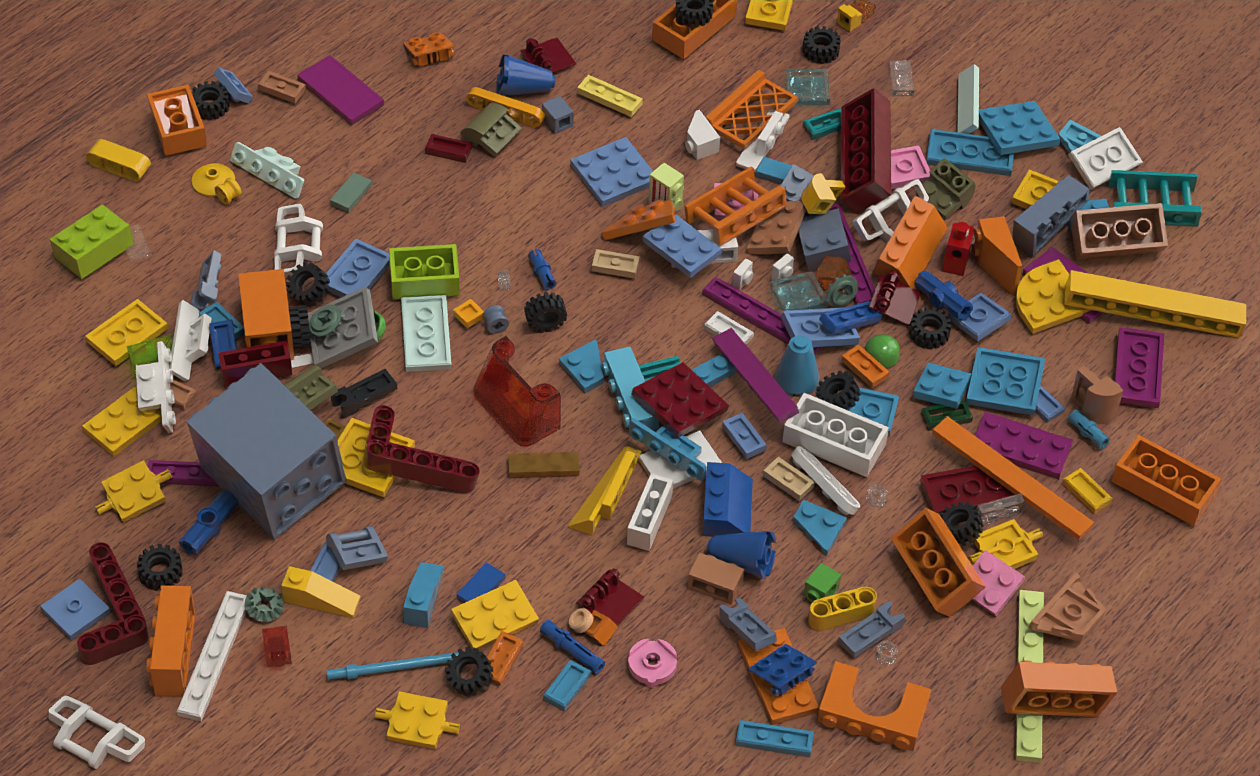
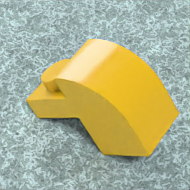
[801,173,846,214]

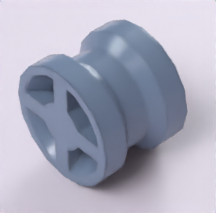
[483,305,509,334]

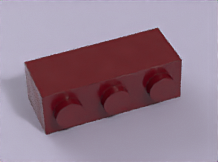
[218,341,293,387]

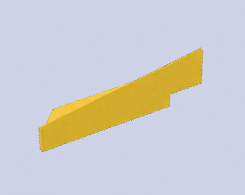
[568,446,642,535]

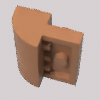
[1071,366,1123,424]

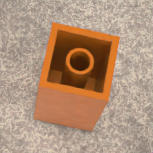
[238,269,294,360]

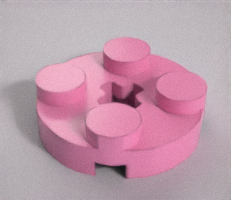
[628,639,677,688]

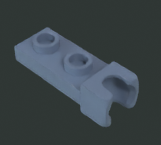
[190,250,222,310]
[719,598,777,651]
[838,601,905,658]

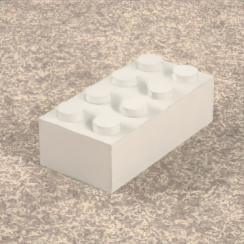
[782,393,889,477]

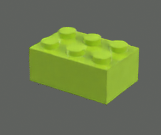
[49,204,134,279]
[389,244,460,300]

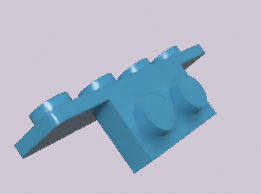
[629,418,706,481]

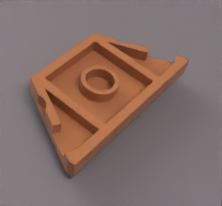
[1029,573,1106,642]

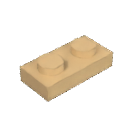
[592,249,640,279]
[763,457,815,501]

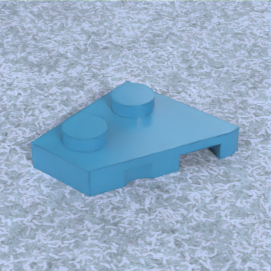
[559,340,604,393]
[793,500,847,556]

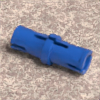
[528,249,557,290]

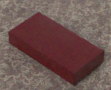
[425,134,472,163]

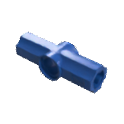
[915,270,973,320]
[179,490,238,555]

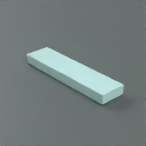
[958,64,979,134]

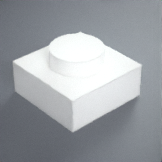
[771,254,794,284]
[732,258,754,290]

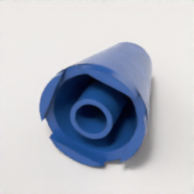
[496,54,556,96]
[707,531,776,579]

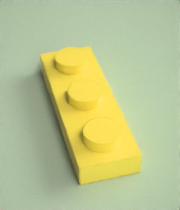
[577,75,643,117]

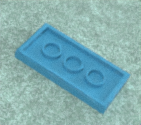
[926,129,1014,176]

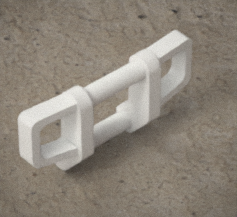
[853,179,929,243]
[274,204,323,278]
[48,696,145,769]

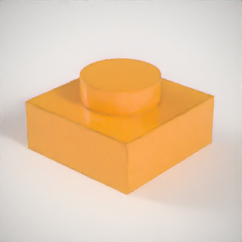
[453,299,484,329]

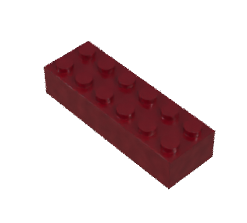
[841,88,891,214]

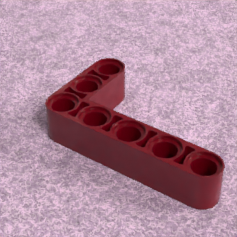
[362,405,480,493]
[77,542,149,665]

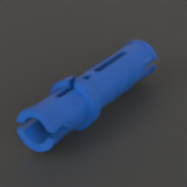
[539,619,606,674]

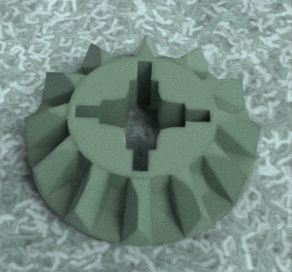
[825,274,858,307]
[309,305,343,338]
[245,586,284,622]

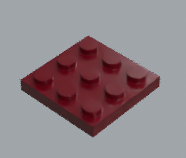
[631,362,729,438]

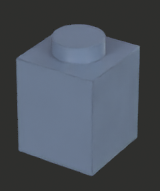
[542,96,574,134]

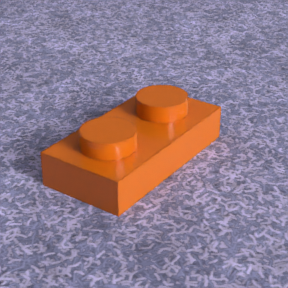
[841,344,890,389]

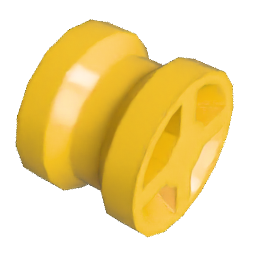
[214,177,242,205]

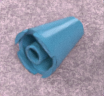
[774,335,820,396]

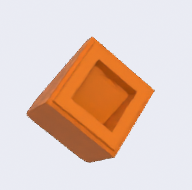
[584,610,618,645]

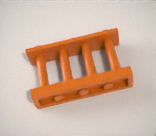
[684,166,787,246]

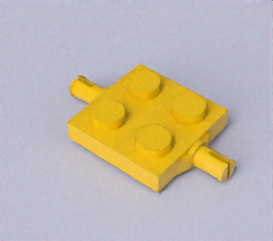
[95,460,172,523]
[968,519,1043,569]
[375,691,460,750]

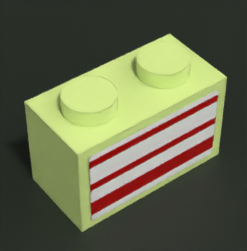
[648,163,684,211]

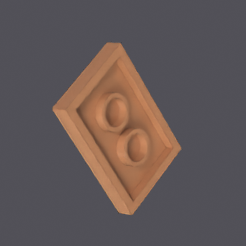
[747,201,807,255]

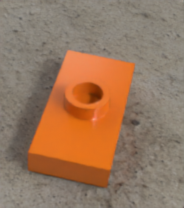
[487,631,524,685]

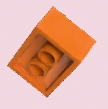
[147,84,207,156]
[971,216,1022,295]

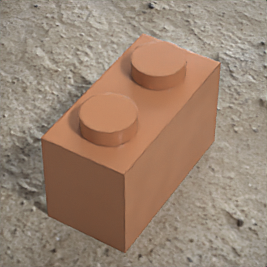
[687,553,744,604]

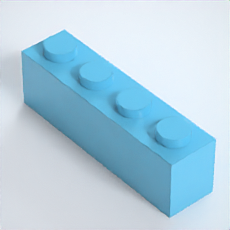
[601,347,659,431]

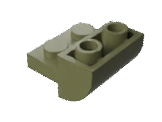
[460,103,522,157]
[915,158,976,220]
[283,365,338,410]

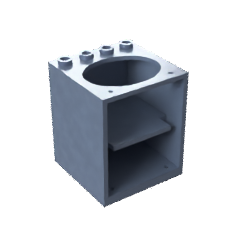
[187,363,346,540]

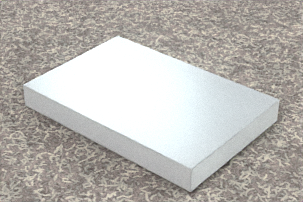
[1068,127,1143,190]
[638,431,722,489]

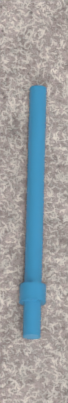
[326,650,473,680]

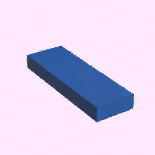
[819,301,882,334]

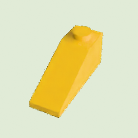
[281,566,361,618]

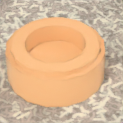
[568,608,593,633]

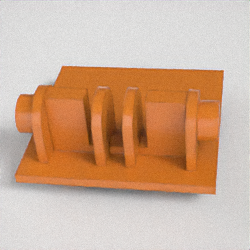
[403,33,454,67]

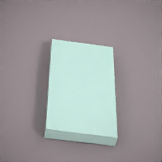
[401,295,452,372]

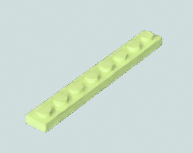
[1015,590,1044,763]

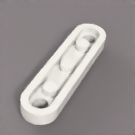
[791,446,860,515]

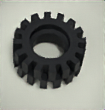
[675,0,713,27]
[802,26,841,64]
[191,81,230,120]
[286,262,330,306]
[524,292,567,333]
[289,305,311,348]
[909,307,951,349]
[815,371,861,411]
[940,502,984,546]
[137,544,183,591]
[445,647,493,696]

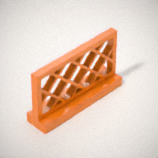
[705,70,798,149]

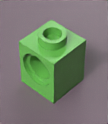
[803,563,841,602]

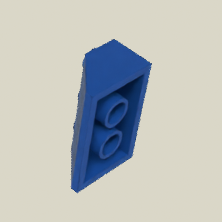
[702,462,753,537]

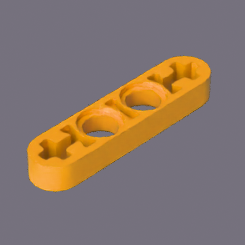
[466,87,545,128]

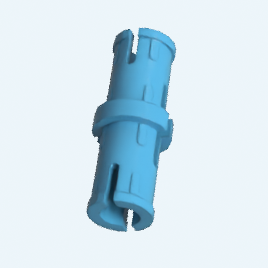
[1068,410,1110,449]

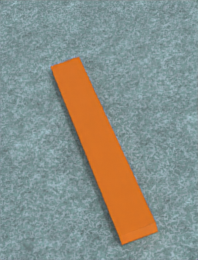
[932,416,1095,541]

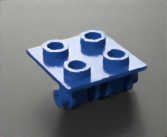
[748,644,817,696]

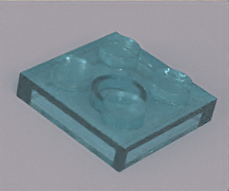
[785,69,830,105]
[770,271,828,311]

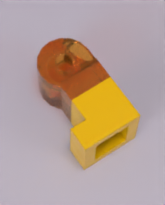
[837,0,876,32]

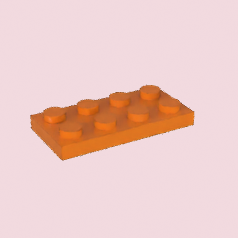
[738,628,819,725]

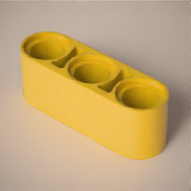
[86,139,151,182]
[808,587,877,631]

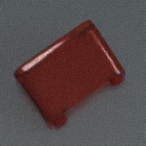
[474,336,561,447]

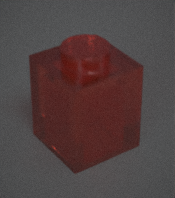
[262,625,292,667]

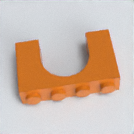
[817,661,932,751]

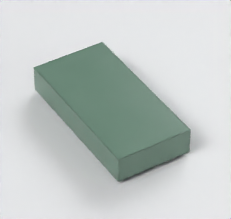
[330,172,372,213]

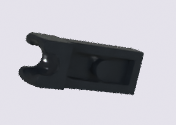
[331,369,398,418]

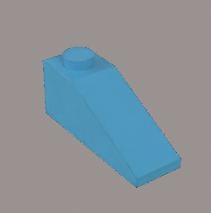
[403,562,444,628]

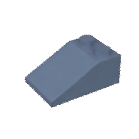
[799,208,852,272]

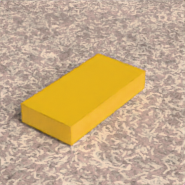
[1062,468,1113,514]

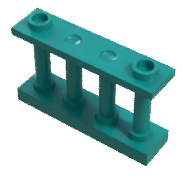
[1108,170,1202,227]

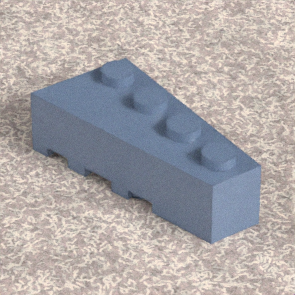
[1012,175,1089,257]

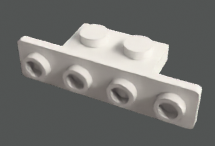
[736,110,789,172]
[169,300,212,382]
[136,341,176,434]

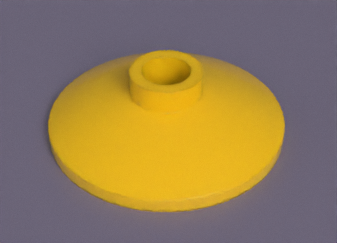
[192,163,235,197]

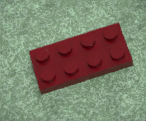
[920,459,1024,514]

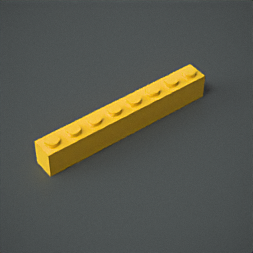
[1064,270,1246,338]

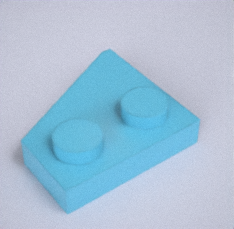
[1059,120,1101,153]

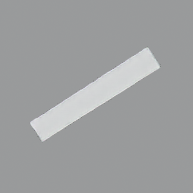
[177,591,247,722]

